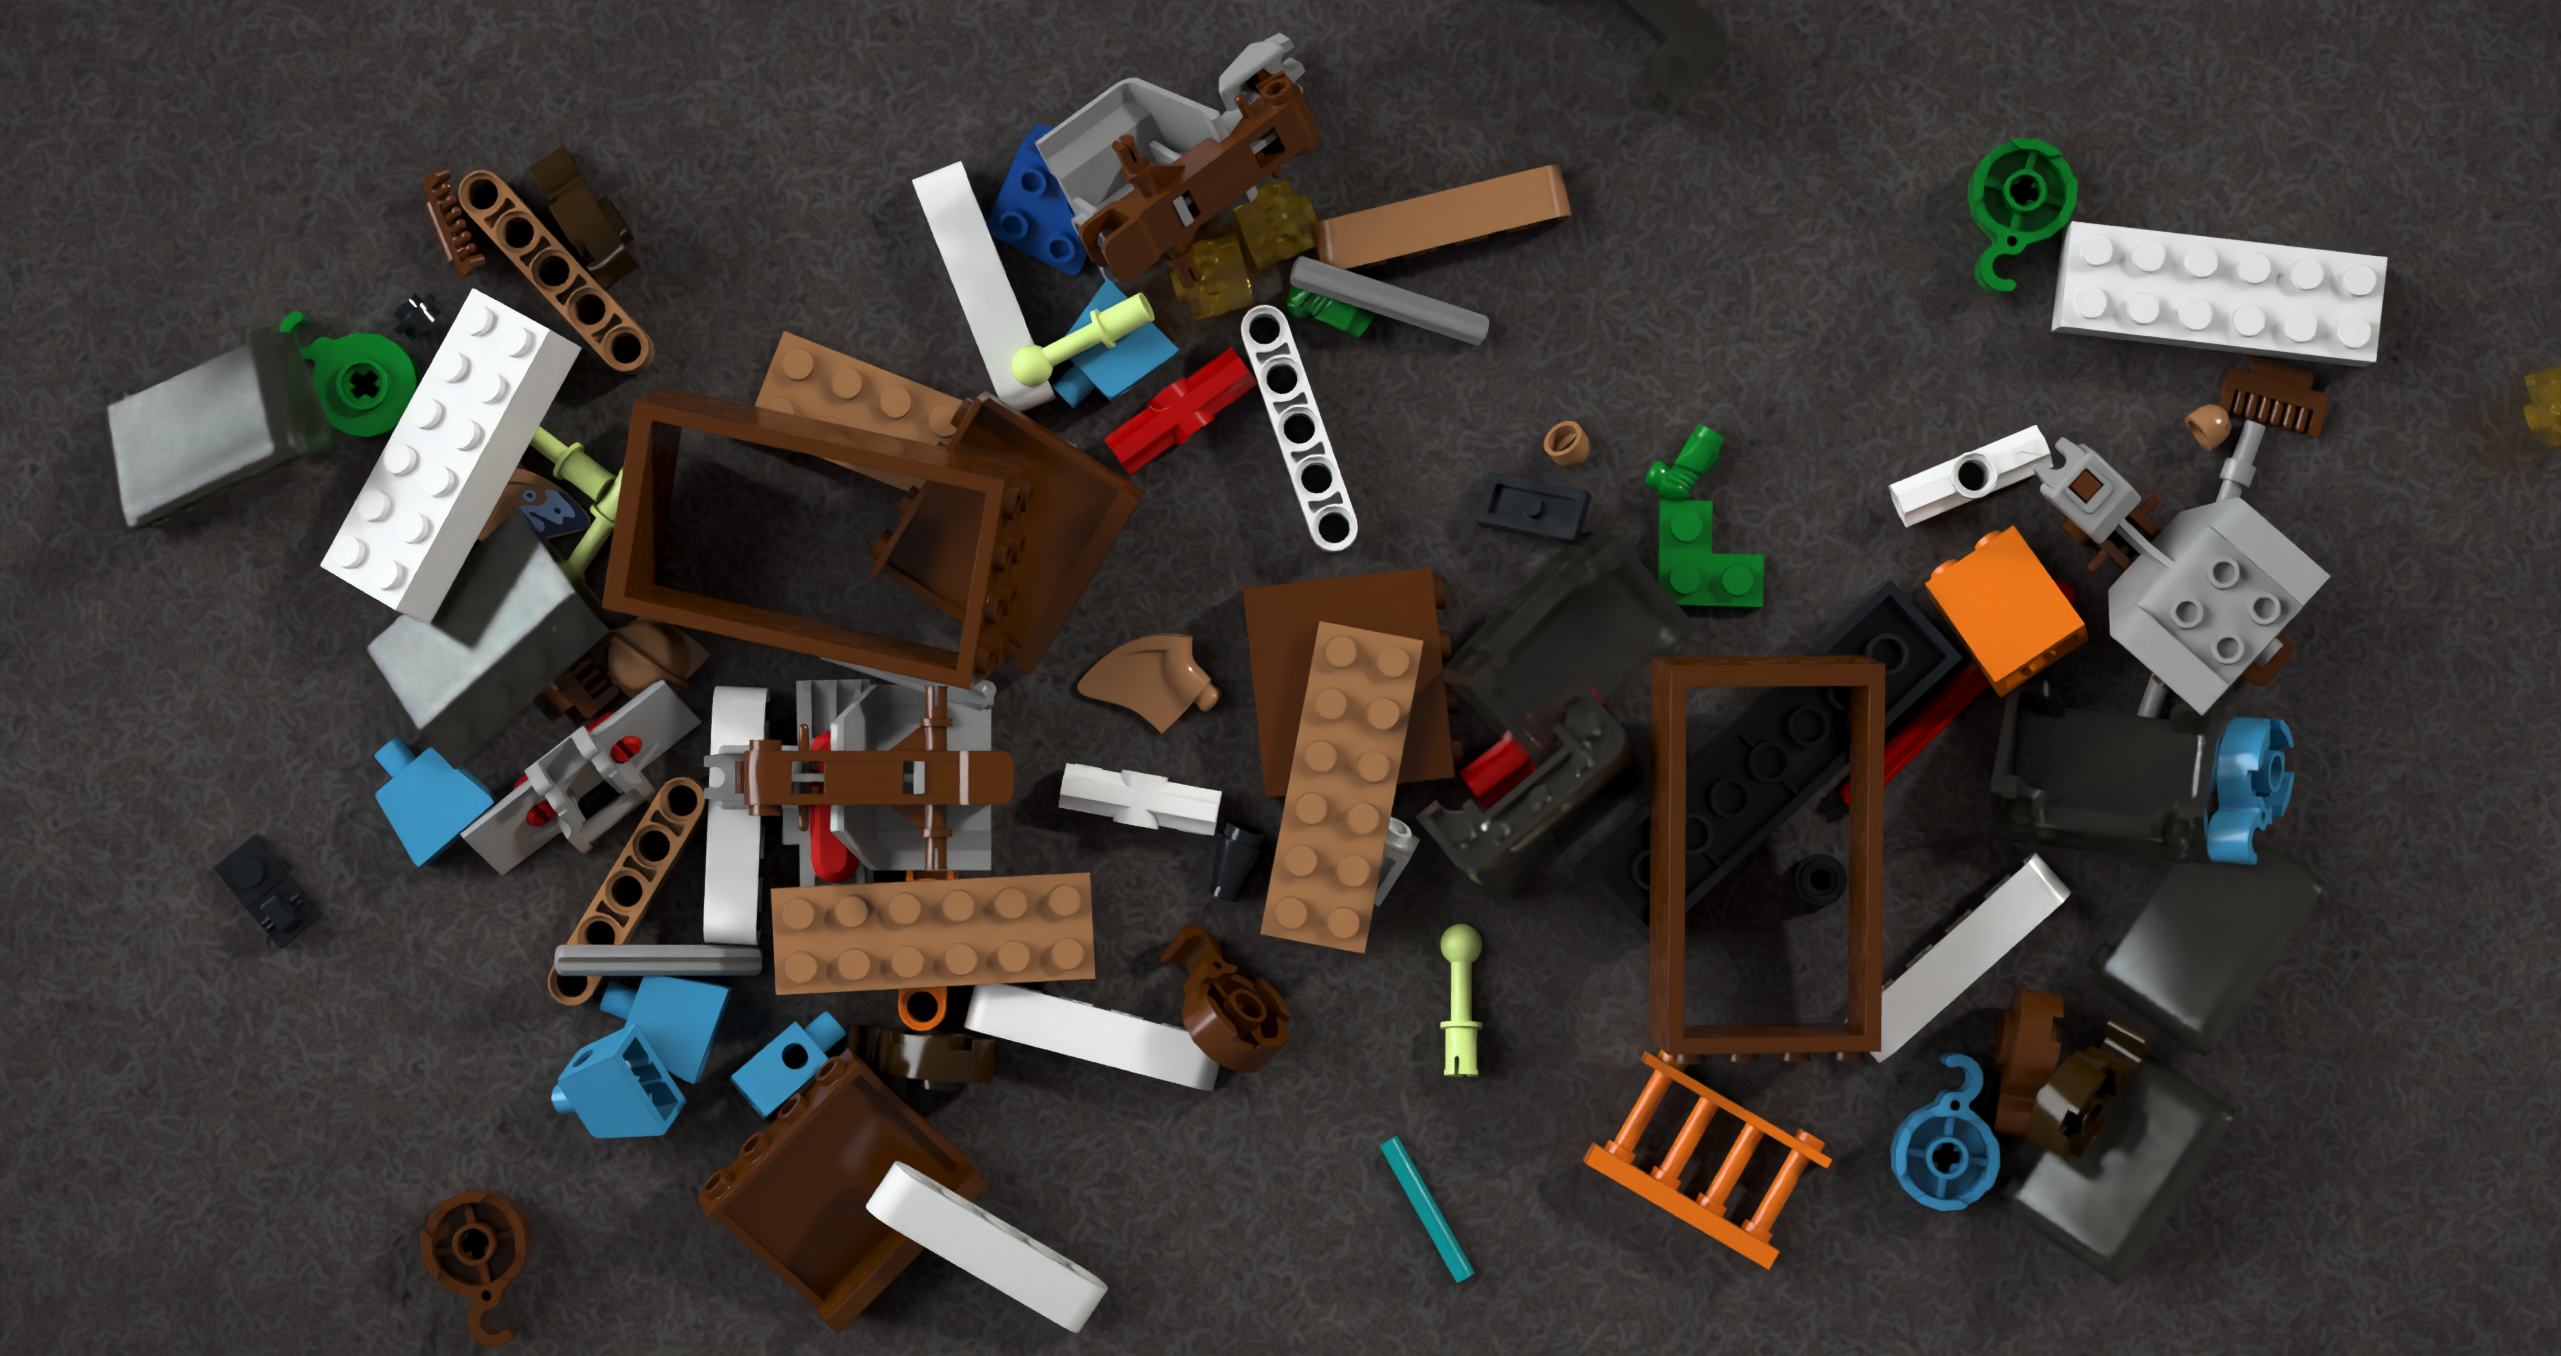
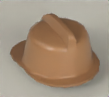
[607,616,711,699]

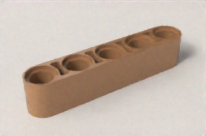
[1311,164,1572,271]
[458,170,655,375]
[548,777,709,1006]

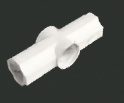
[1888,425,2054,528]
[1058,763,1222,836]

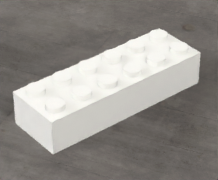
[2051,221,2388,367]
[320,288,582,625]

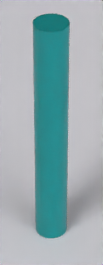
[1379,1135,1475,1283]

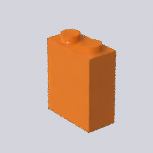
[1925,525,2089,698]

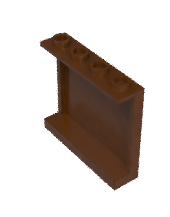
[869,390,1146,676]
[1243,567,1464,798]
[698,1048,988,1335]

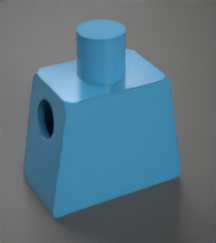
[1052,279,1180,409]
[374,736,501,867]
[600,976,734,1084]
[730,1010,846,1121]
[552,1024,687,1138]

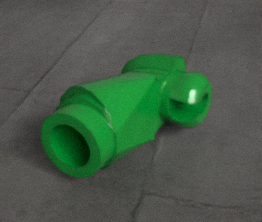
[1285,285,1375,339]
[1645,424,1726,501]

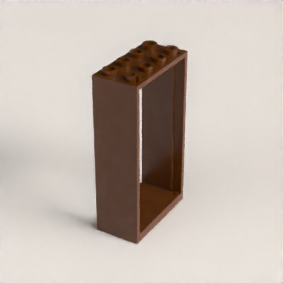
[602,388,1035,690]
[1649,655,1886,1063]

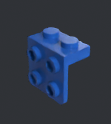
[986,123,1088,275]

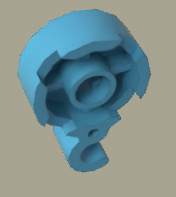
[2207,717,2294,865]
[1890,1052,2001,1211]

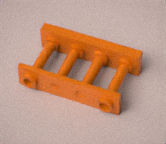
[1583,1049,1832,1270]

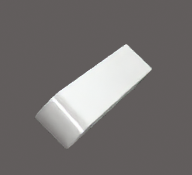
[912,161,1056,412]
[1241,305,1358,553]
[703,686,770,945]
[1844,852,2071,1063]
[964,983,1220,1091]
[866,1161,1108,1333]

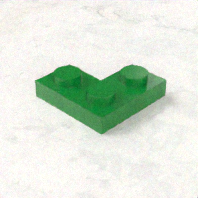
[1657,500,1764,608]

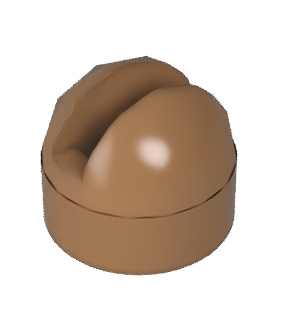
[2185,404,2231,451]
[1544,421,1590,468]

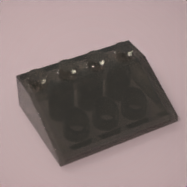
[366,509,624,770]

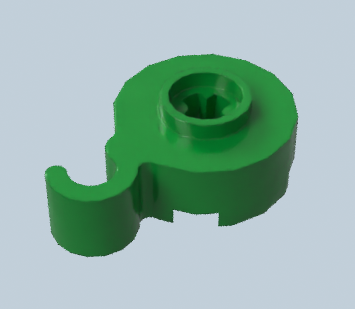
[1967,138,2078,296]
[279,311,422,439]

